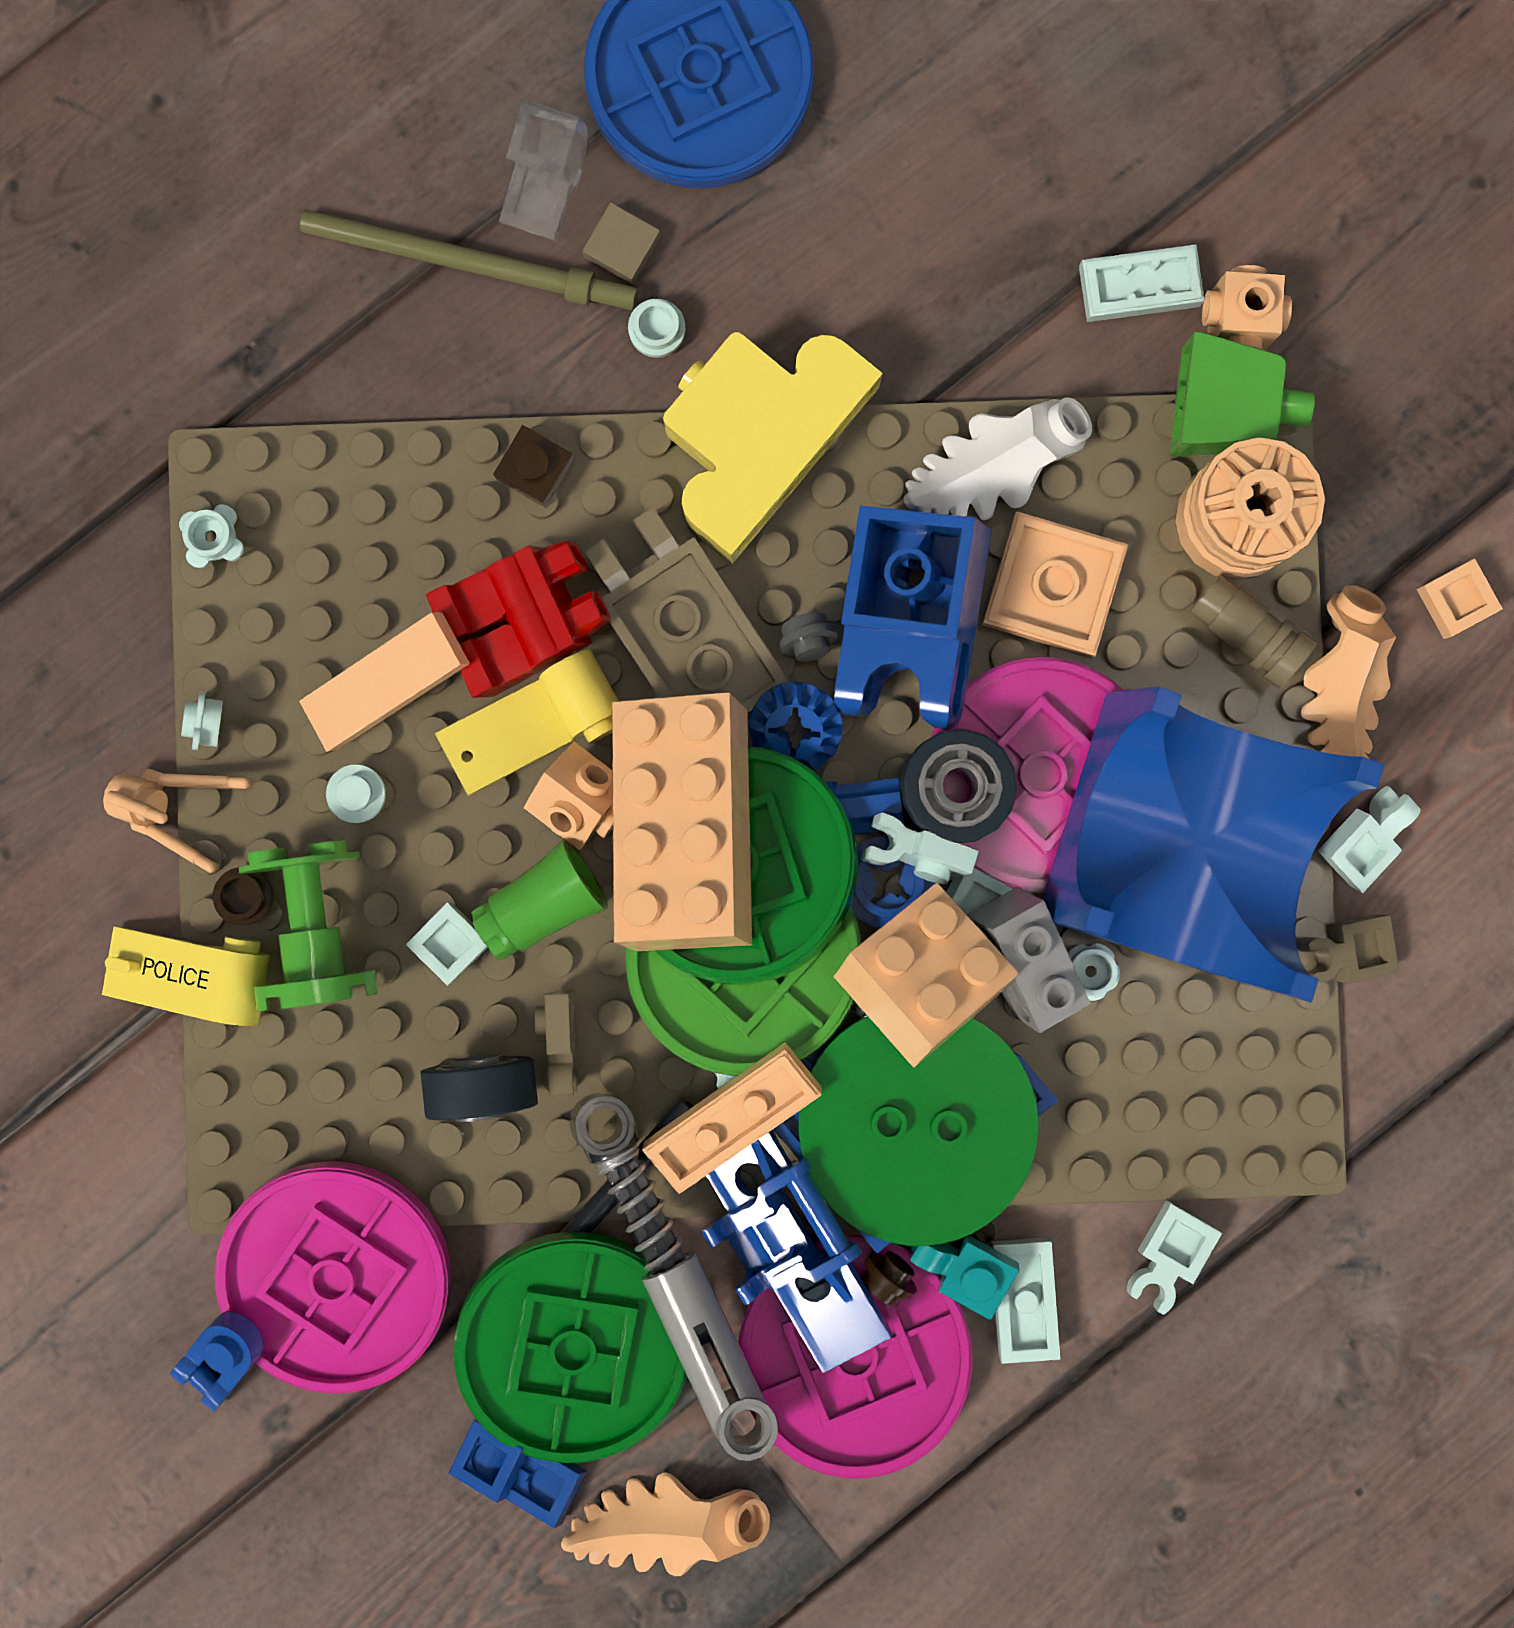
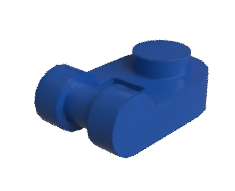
[169,1312,264,1413]

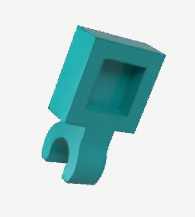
[910,1235,1020,1320]

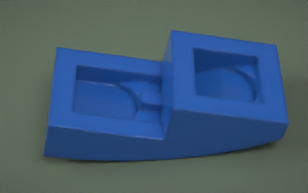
[448,1419,587,1528]

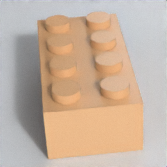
[612,692,752,951]

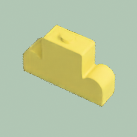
[663,332,883,564]

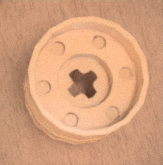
[1175,437,1325,580]

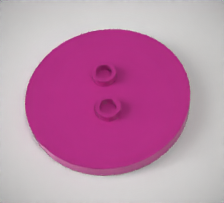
[930,657,1124,892]
[214,1161,452,1393]
[738,1235,973,1479]

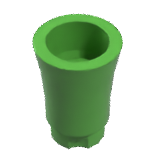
[471,839,608,960]

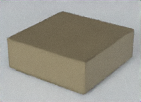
[582,202,661,285]

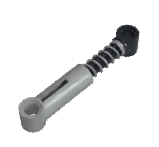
[569,1093,778,1461]

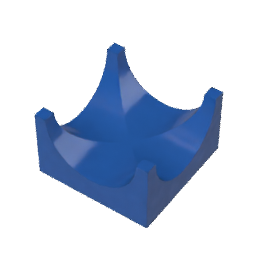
[1042,687,1385,1003]

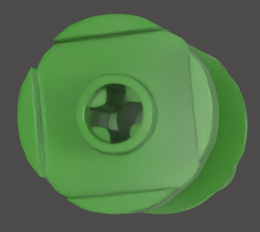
[239,840,378,1011]

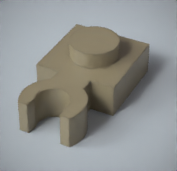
[1296,914,1399,983]
[535,990,577,1096]

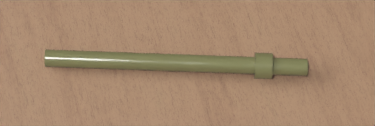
[300,209,638,311]

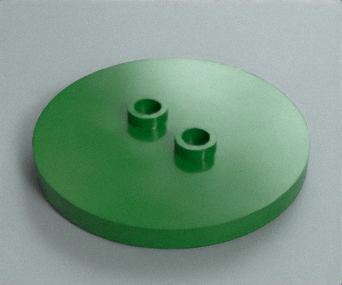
[655,747,858,985]
[798,1015,1038,1246]
[454,1232,687,1463]

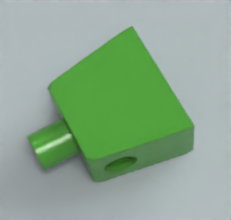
[1169,332,1315,457]

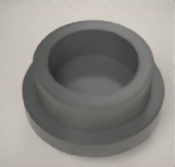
[779,612,838,662]

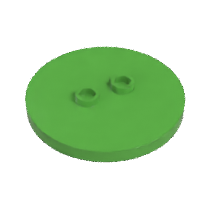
[626,906,861,1076]

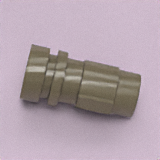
[1190,575,1317,688]

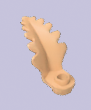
[1301,585,1396,759]
[561,1473,770,1576]

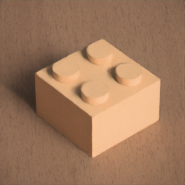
[834,883,1019,1068]

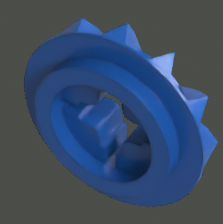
[748,681,843,771]
[850,835,935,928]

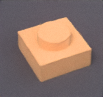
[1416,558,1503,639]

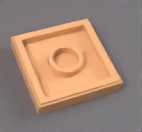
[981,511,1128,658]

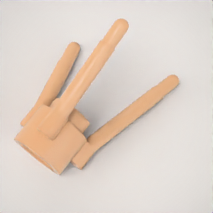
[103,769,251,873]

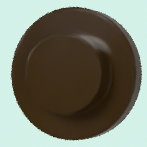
[213,867,273,926]
[860,1251,917,1307]

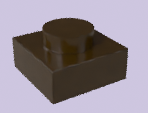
[493,424,575,508]

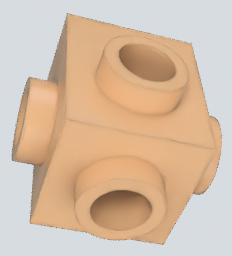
[1202,265,1292,351]
[523,742,613,851]

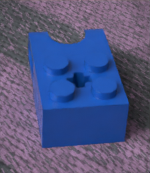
[834,505,992,730]

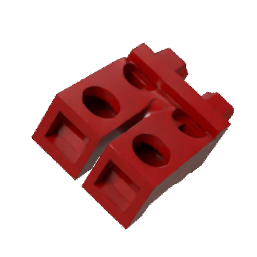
[425,541,611,698]

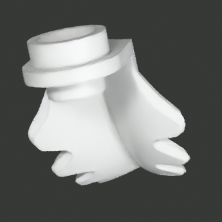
[903,397,1092,520]

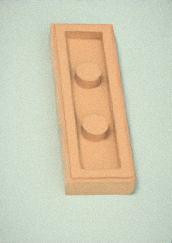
[299,612,470,752]
[642,1042,822,1194]

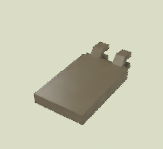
[584,507,789,713]

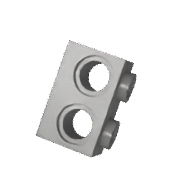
[967,888,1091,1033]

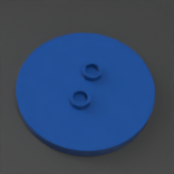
[584,0,814,188]

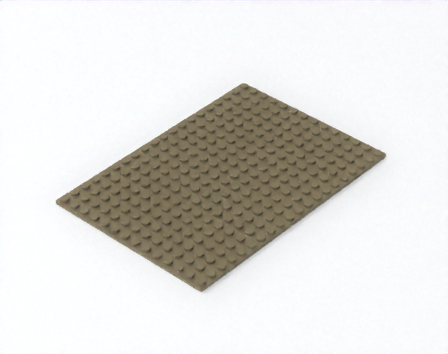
[168,390,1346,1235]

